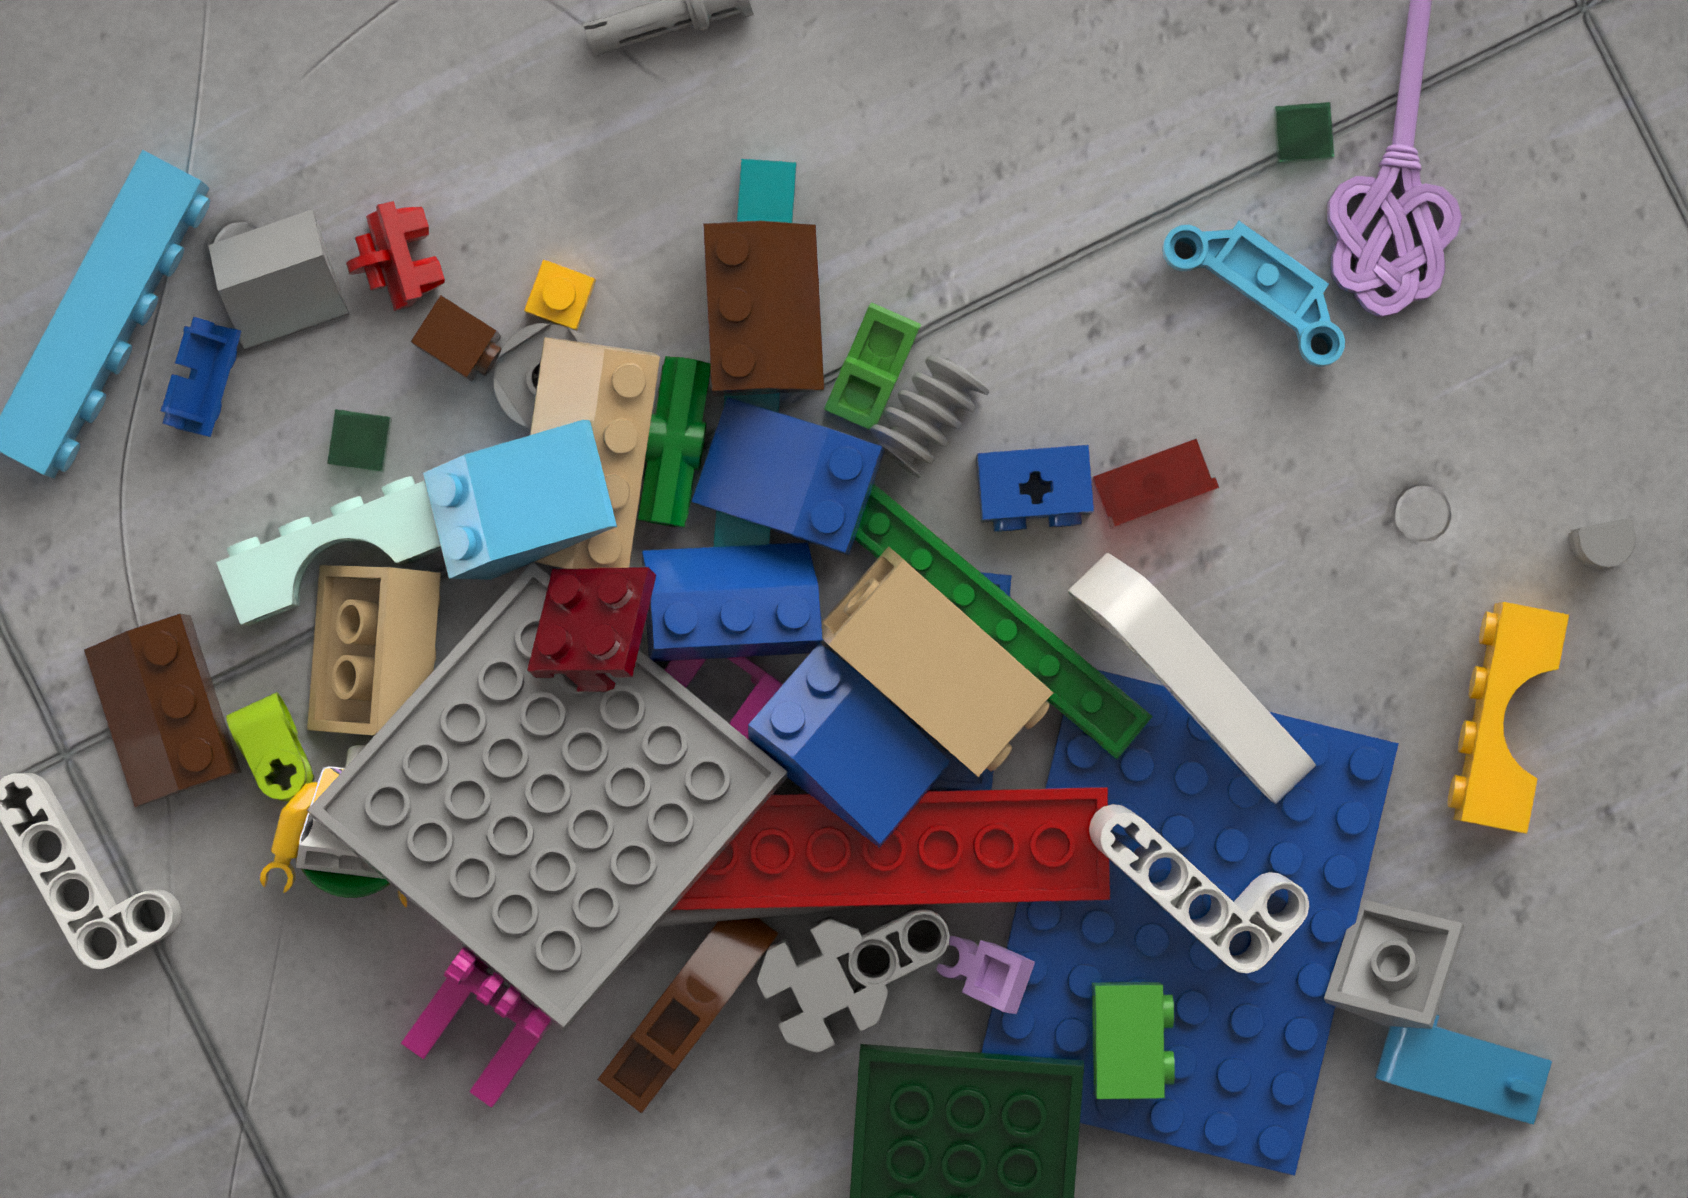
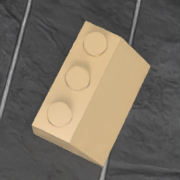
[307,565,441,735]

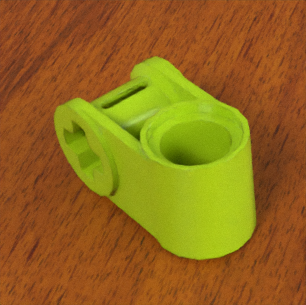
[226,692,314,802]

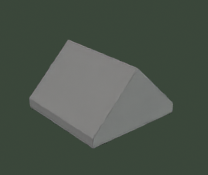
[208,210,349,350]

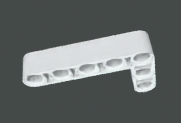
[1067,553,1316,804]

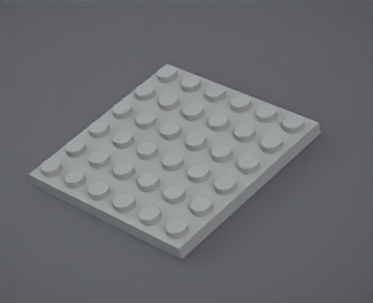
[307,562,787,1032]

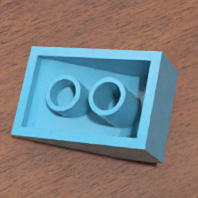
[423,420,617,580]

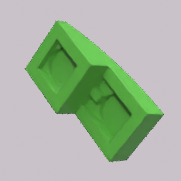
[824,302,921,430]

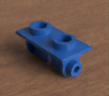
[160,317,241,437]

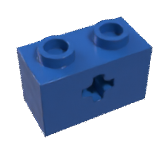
[976,445,1094,532]

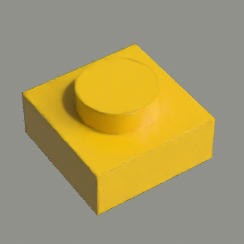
[524,259,596,331]

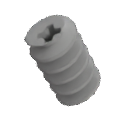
[870,355,989,478]

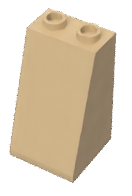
[821,547,1053,777]

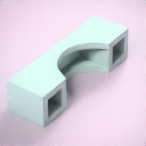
[216,476,442,626]

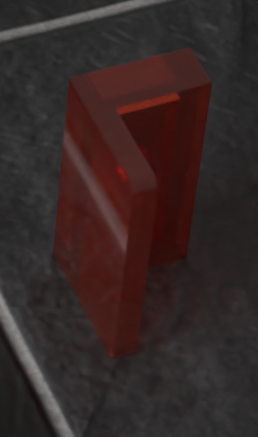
[1092,438,1219,529]

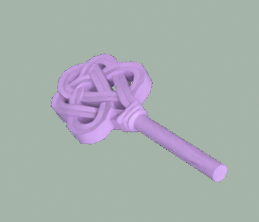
[1327,0,1462,318]

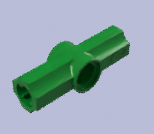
[638,356,711,528]

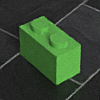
[1092,982,1175,1099]

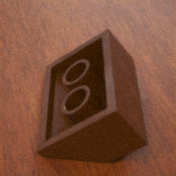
[703,221,824,397]
[84,613,242,807]

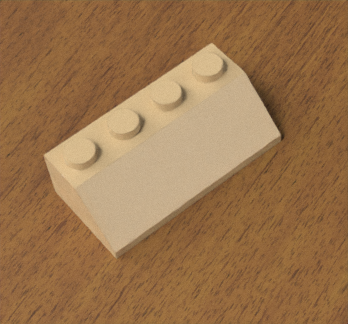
[530,337,660,569]

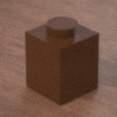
[411,295,502,382]

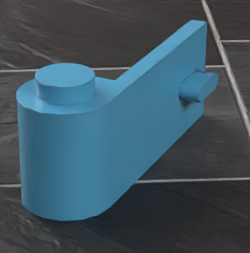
[1375,1015,1552,1125]

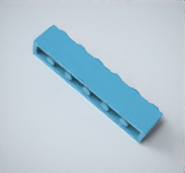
[0,150,211,478]

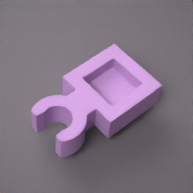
[936,936,1035,1014]

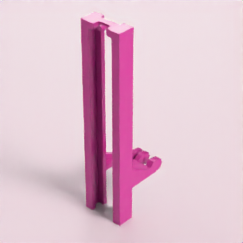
[401,657,783,1108]

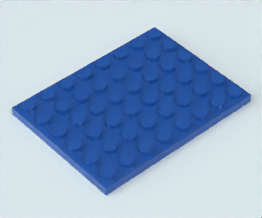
[980,670,1399,1176]

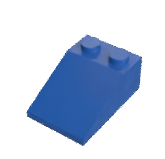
[691,397,885,556]
[748,643,950,848]

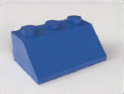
[641,543,823,662]

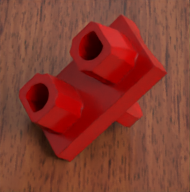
[346,201,445,311]

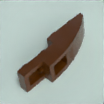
[597,918,779,1114]

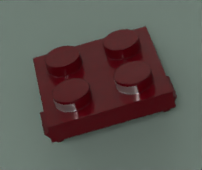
[527,567,656,692]

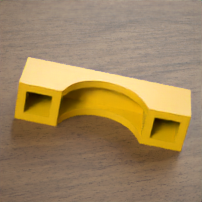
[1448,602,1569,834]

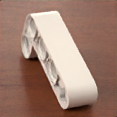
[0,773,182,969]
[1089,804,1309,973]

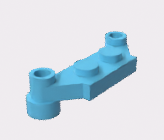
[1162,221,1345,367]

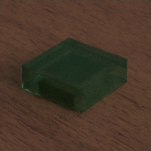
[1273,102,1335,163]
[327,409,392,473]

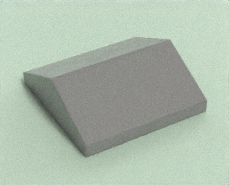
[1324,899,1465,1029]

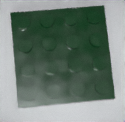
[850,1044,1084,1198]

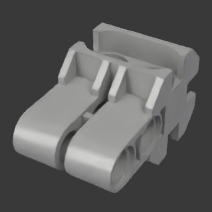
[757,907,950,1053]

